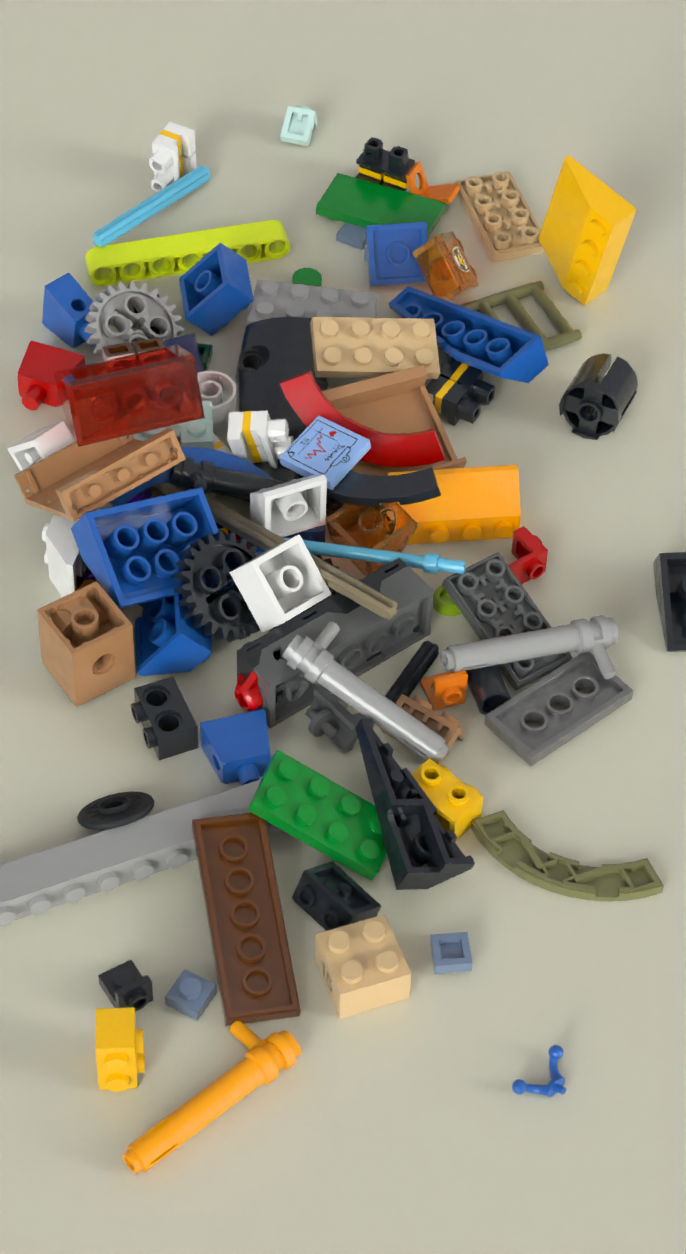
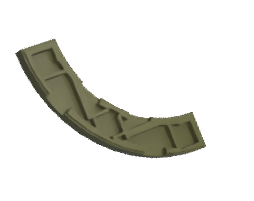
[471,810,664,902]

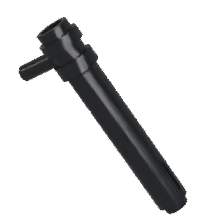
[169,457,344,517]

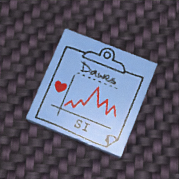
[279,415,371,490]

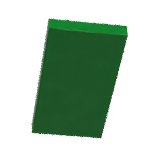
[316,173,445,240]

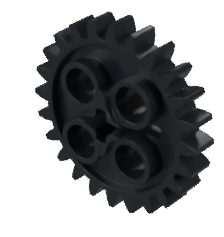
[174,531,260,642]

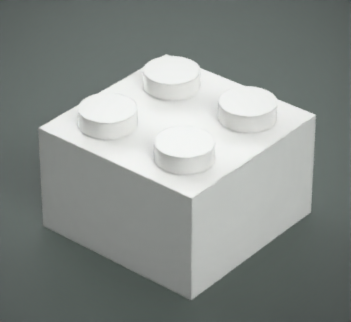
[229,535,332,632]

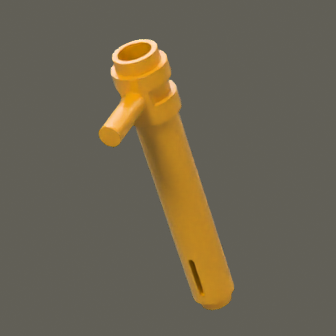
[122,1021,302,1174]

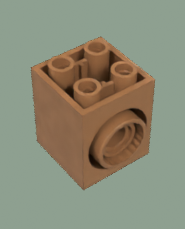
[37,581,136,707]

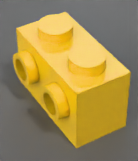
[412,758,483,842]
[95,1007,145,1092]

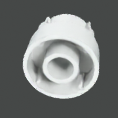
[183,371,237,436]

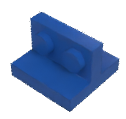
[364,222,430,286]

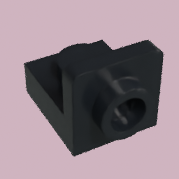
[98,960,153,1011]

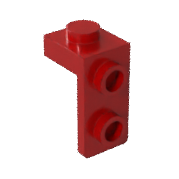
[508,526,548,585]

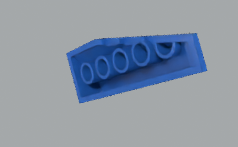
[388,286,549,383]
[134,594,212,676]

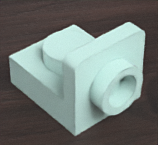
[280,106,318,146]
[180,401,213,449]

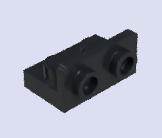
[292,861,381,931]

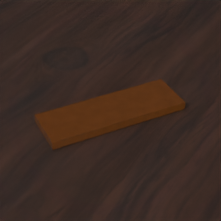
[192,813,301,1026]

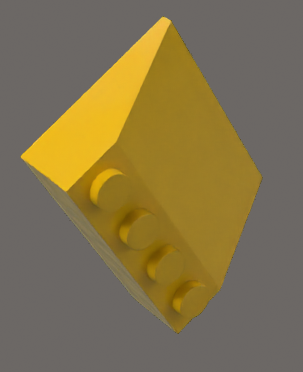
[538,155,637,306]

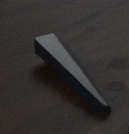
[355,719,475,890]

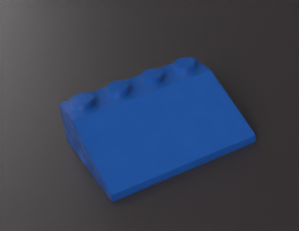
[71,487,234,609]

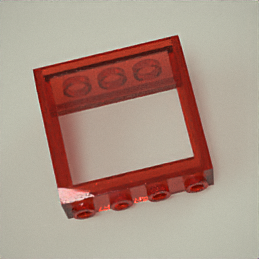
[54,344,205,447]

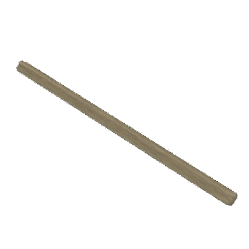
[154,482,398,620]

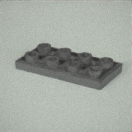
[442,552,573,691]

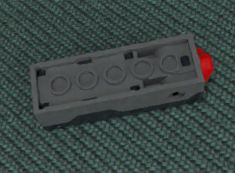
[234,558,433,729]

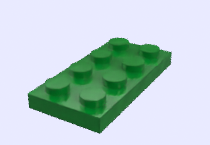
[247,750,387,881]

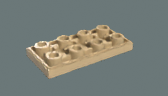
[455,171,545,263]

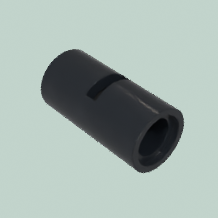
[466,665,511,715]

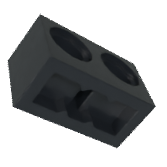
[131,676,198,760]

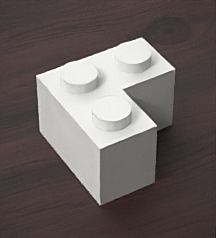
[7,421,76,471]

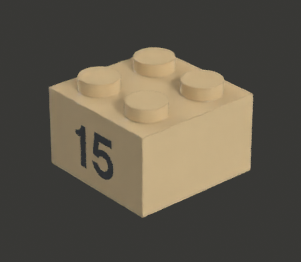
[314,914,411,1019]

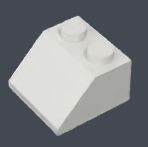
[250,475,327,537]
[42,514,89,597]

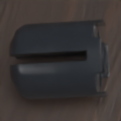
[559,353,638,440]

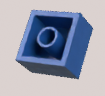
[179,243,254,336]

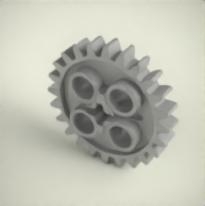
[84,281,184,367]

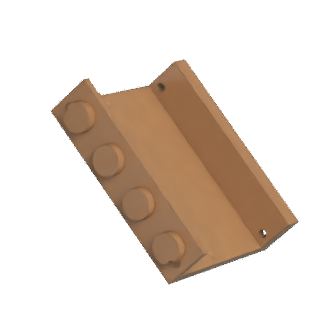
[14,416,186,522]

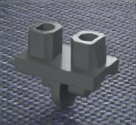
[305,686,367,752]

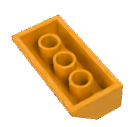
[386,465,521,546]

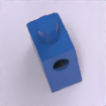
[42,272,97,348]
[200,709,270,786]

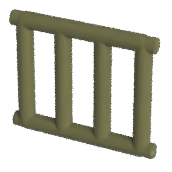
[460,280,582,351]

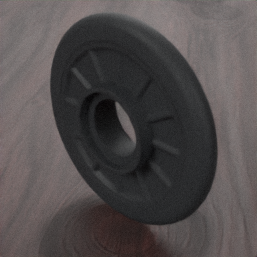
[77,791,154,830]

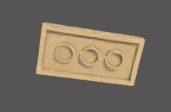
[310,317,440,379]

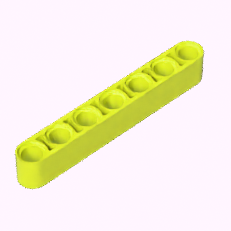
[84,220,290,286]

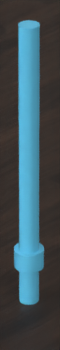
[282,537,466,574]

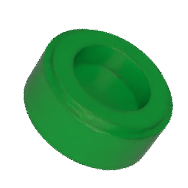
[292,268,322,287]

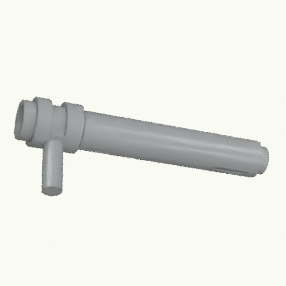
[440,615,619,679]
[281,622,450,764]

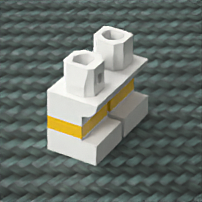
[149,121,197,192]
[227,411,294,469]

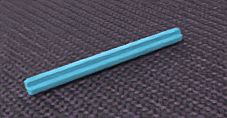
[92,166,211,248]

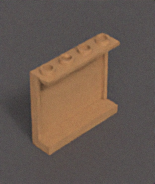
[322,365,467,508]

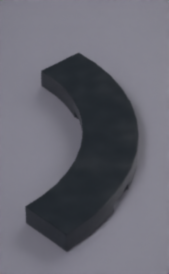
[327,467,441,507]

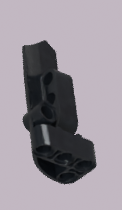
[235,317,329,482]

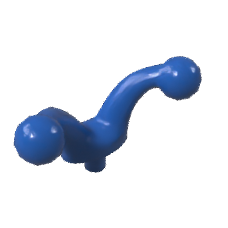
[512,1045,566,1097]

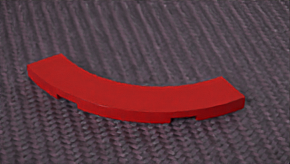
[280,371,445,467]

